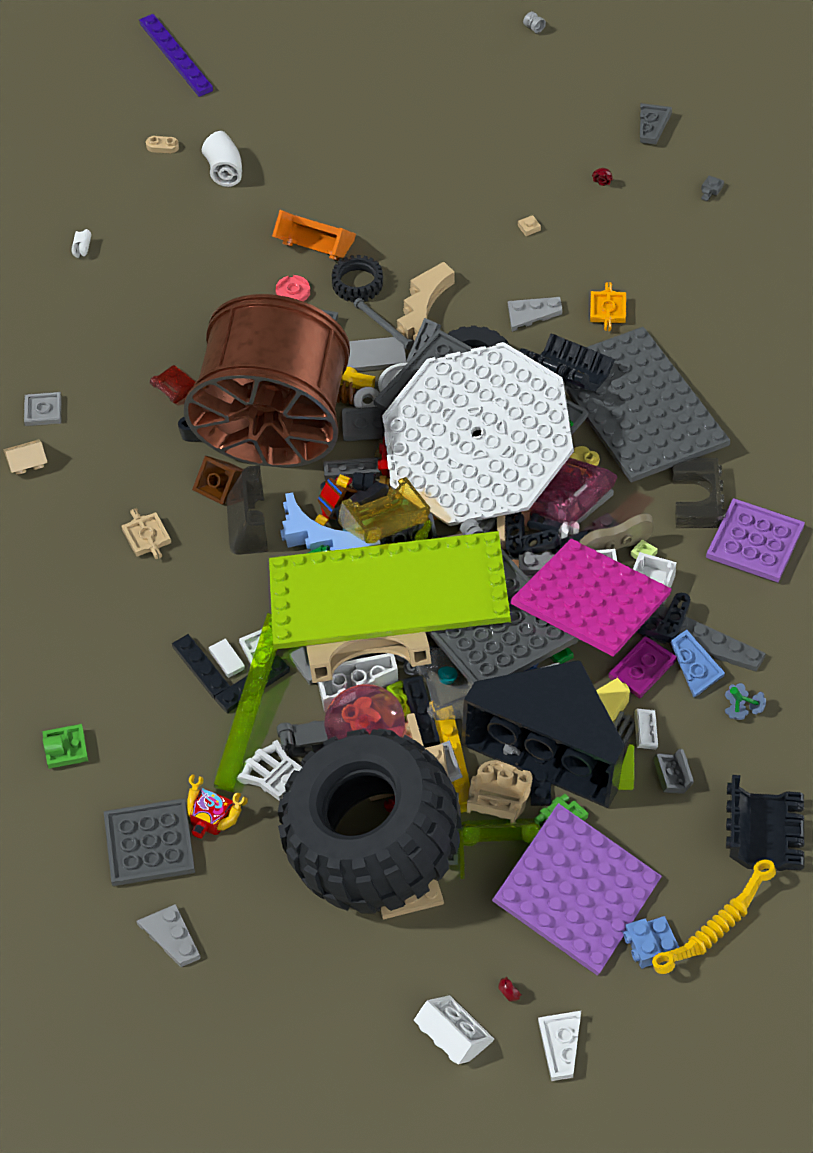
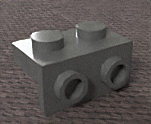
[653,749,694,794]

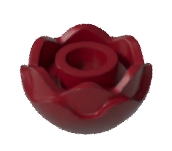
[592,168,613,186]
[498,977,522,1002]

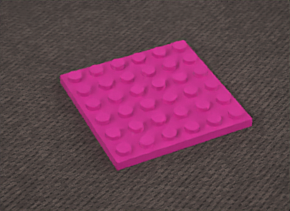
[511,539,672,657]

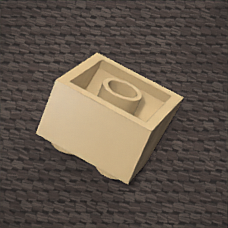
[3,439,47,475]

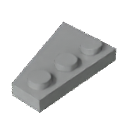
[508,297,562,332]
[137,904,200,967]

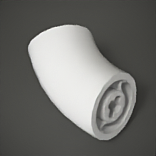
[202,131,242,187]

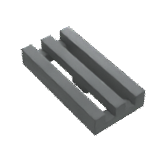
[614,711,635,747]

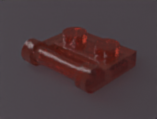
[150,365,196,404]

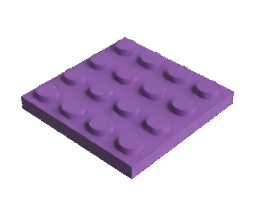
[706,498,805,582]

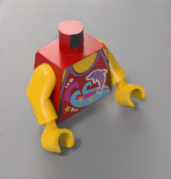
[187,774,248,839]

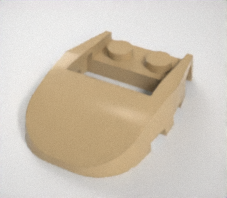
[467,760,532,823]

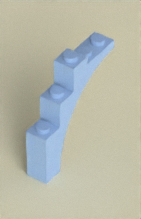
[280,492,380,551]

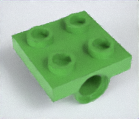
[42,724,88,769]

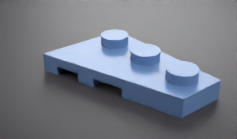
[671,630,725,698]

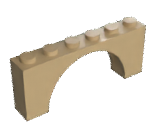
[306,632,431,683]

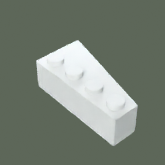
[318,653,398,713]

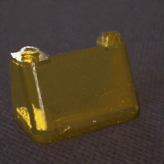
[338,477,431,543]

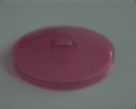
[324,684,405,739]

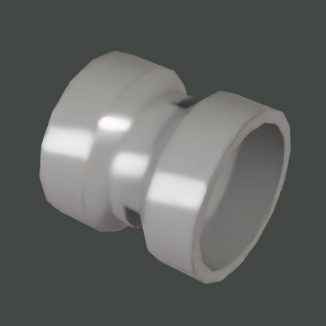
[523,11,546,33]
[460,518,485,535]

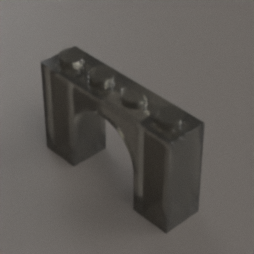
[672,458,726,529]

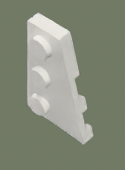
[538,1011,581,1081]

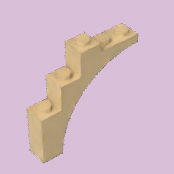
[397,262,455,341]

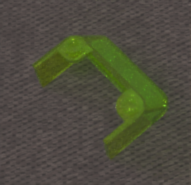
[459,818,541,879]

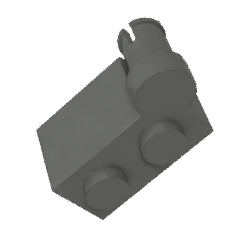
[277,720,328,758]

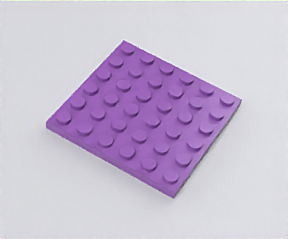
[492,803,662,975]

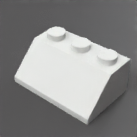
[414,995,494,1065]

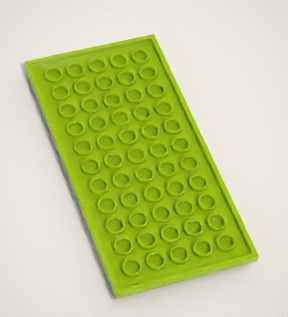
[269,531,511,649]

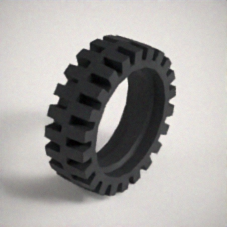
[332,255,383,303]

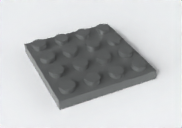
[103,798,195,886]

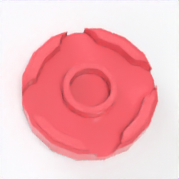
[276,275,310,302]

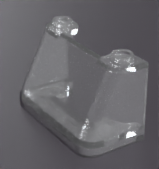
[416,646,472,721]

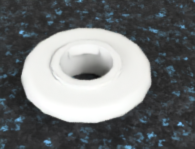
[353,387,380,408]

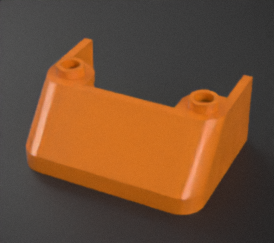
[272,210,356,261]

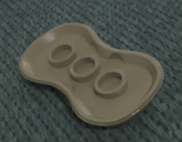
[579,514,653,550]

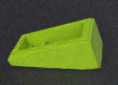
[618,744,634,790]

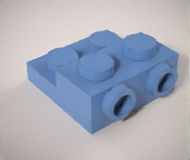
[623,916,679,969]

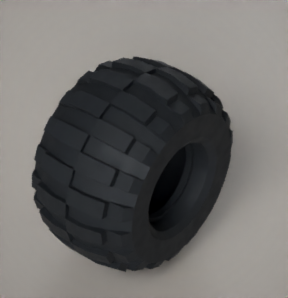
[278,728,462,914]

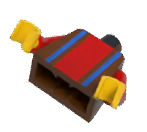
[315,474,358,526]

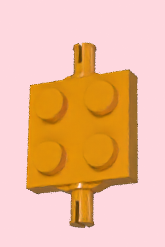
[590,282,626,331]

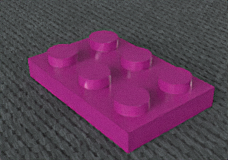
[609,636,677,699]

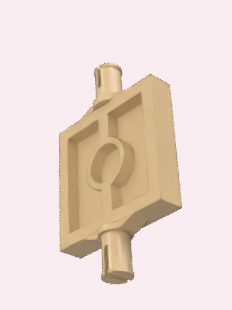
[121,509,171,559]

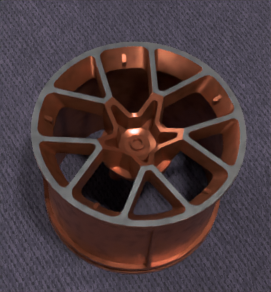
[184,294,350,468]

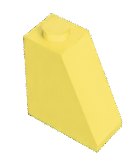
[596,678,630,723]

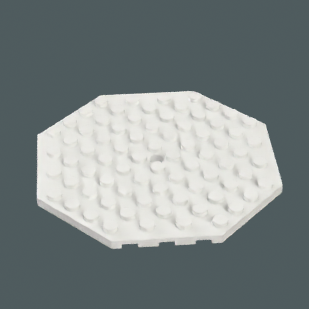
[382,342,574,526]

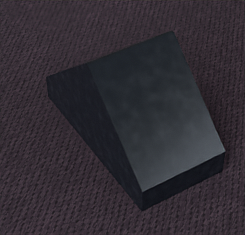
[461,660,625,808]

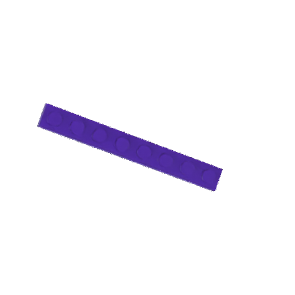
[139,14,213,97]

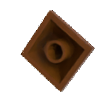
[192,456,246,505]

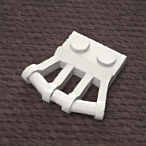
[237,740,302,801]

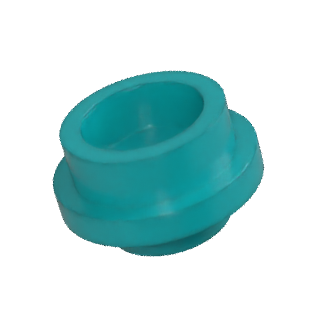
[438,666,458,685]

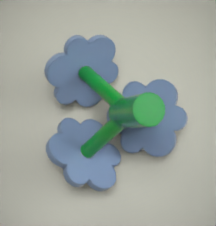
[725,683,766,720]

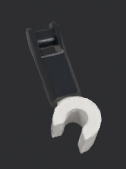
[527,513,579,538]

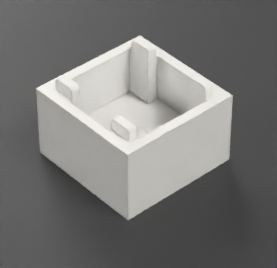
[633,552,677,605]

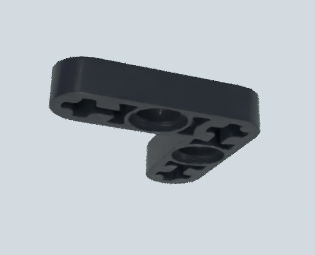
[505,512,561,558]
[636,592,691,642]

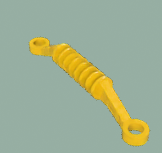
[652,860,776,974]

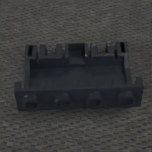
[519,333,615,391]
[726,775,805,871]

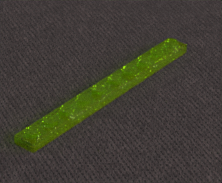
[214,613,277,792]

